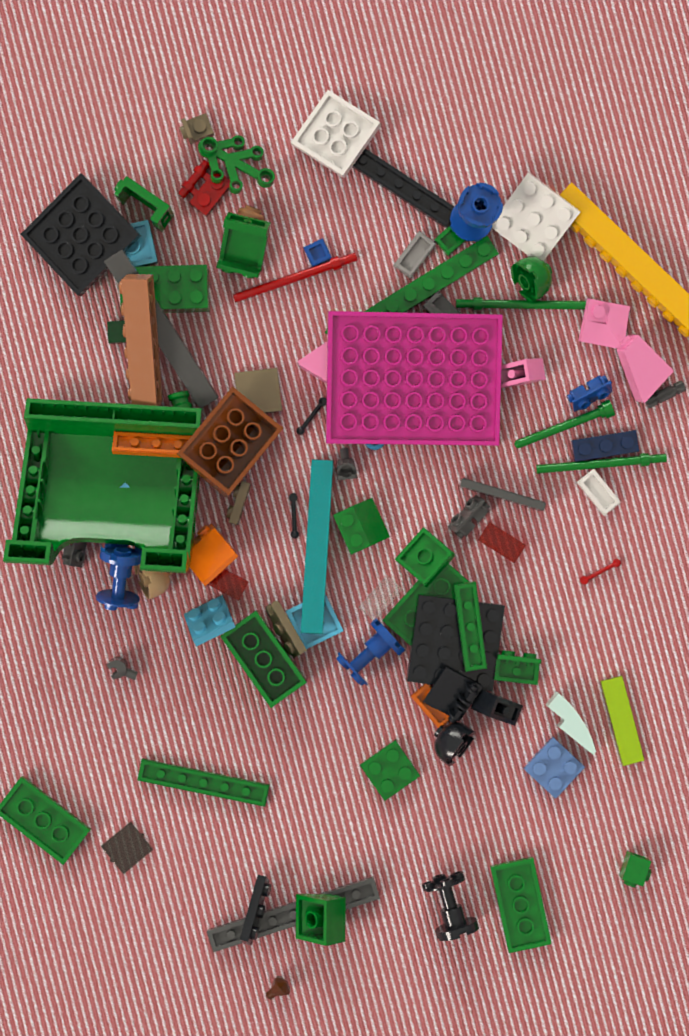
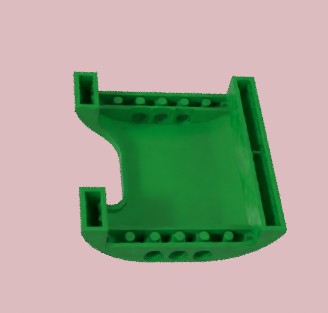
[3,398,202,573]

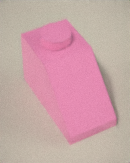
[501,358,546,388]

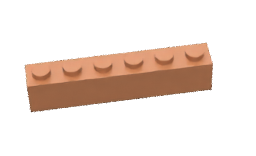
[119,274,163,406]

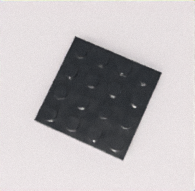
[21,173,141,297]
[406,594,505,692]

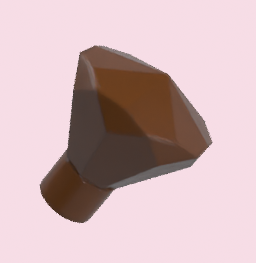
[266,976,290,1000]

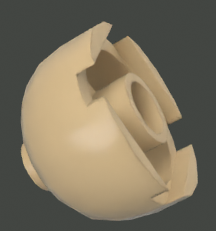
[134,564,173,599]

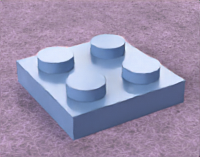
[523,737,585,799]

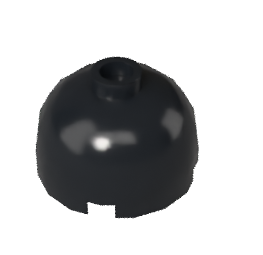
[434,722,476,767]

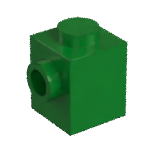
[619,851,651,888]

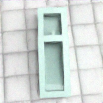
[545,692,596,755]

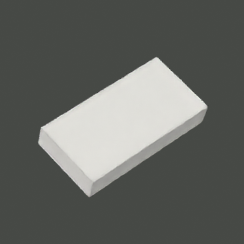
[576,469,621,516]

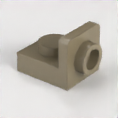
[179,113,214,144]

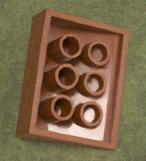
[177,386,283,498]

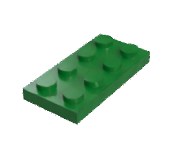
[382,564,469,646]
[0,776,91,865]
[490,857,552,953]

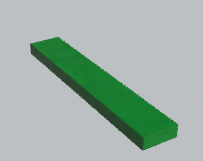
[137,758,270,807]

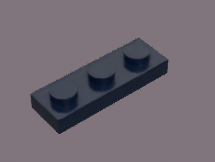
[571,430,639,462]

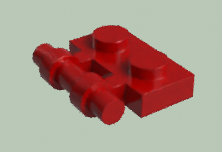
[177,160,230,217]

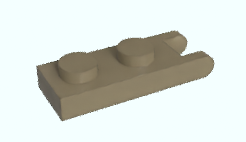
[265,601,307,658]

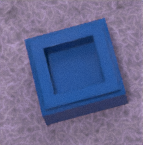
[303,238,332,267]

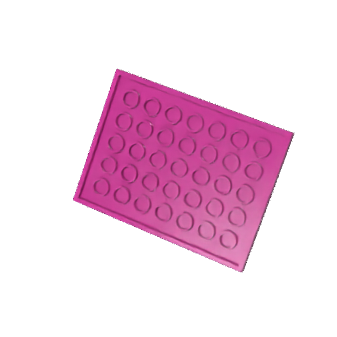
[326,311,503,446]

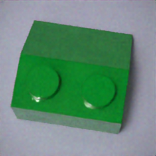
[333,498,390,555]
[296,894,346,946]

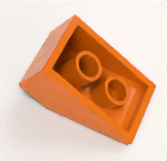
[189,523,238,586]

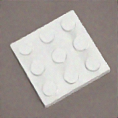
[291,90,381,178]
[492,172,581,261]

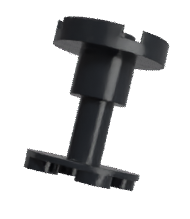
[422,871,479,941]

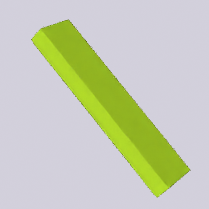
[600,676,645,766]

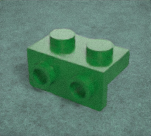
[494,650,542,685]

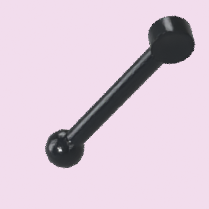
[296,397,326,435]
[289,493,299,539]

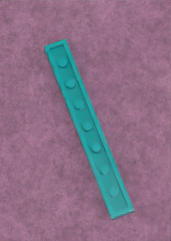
[301,460,334,634]

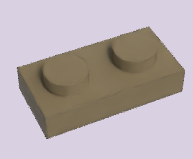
[226,481,251,525]

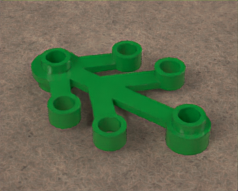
[198,135,275,194]

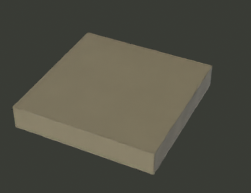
[234,368,282,413]

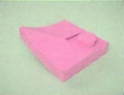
[578,298,630,349]

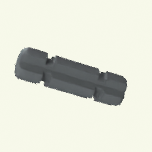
[645,381,686,408]

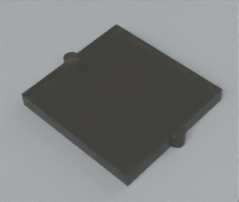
[101,822,153,874]

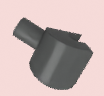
[337,448,358,480]
[106,657,138,680]

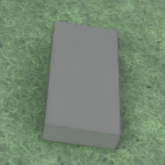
[393,231,436,279]

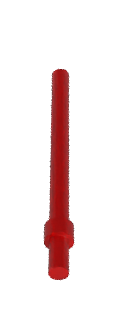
[233,253,358,303]

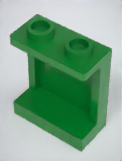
[114,176,174,232]
[216,212,271,278]

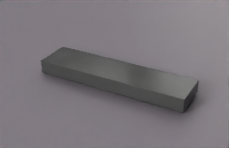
[459,478,546,511]

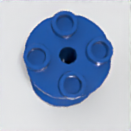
[450,183,503,242]
[96,543,142,610]
[336,618,406,686]

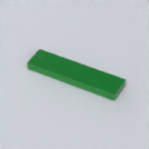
[453,581,487,672]

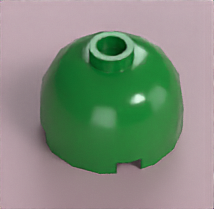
[511,257,552,302]

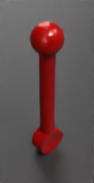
[580,559,621,585]

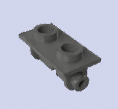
[448,495,490,539]
[62,542,87,568]

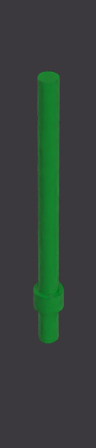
[456,297,586,310]
[536,453,667,474]

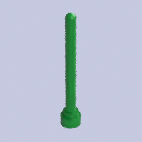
[514,400,615,448]

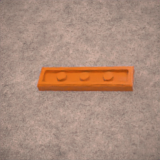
[112,431,192,458]

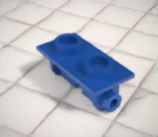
[566,375,612,412]

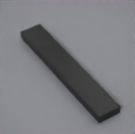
[353,149,454,228]

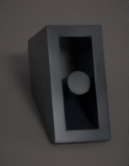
[470,689,523,726]

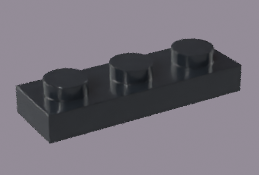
[239,875,271,946]

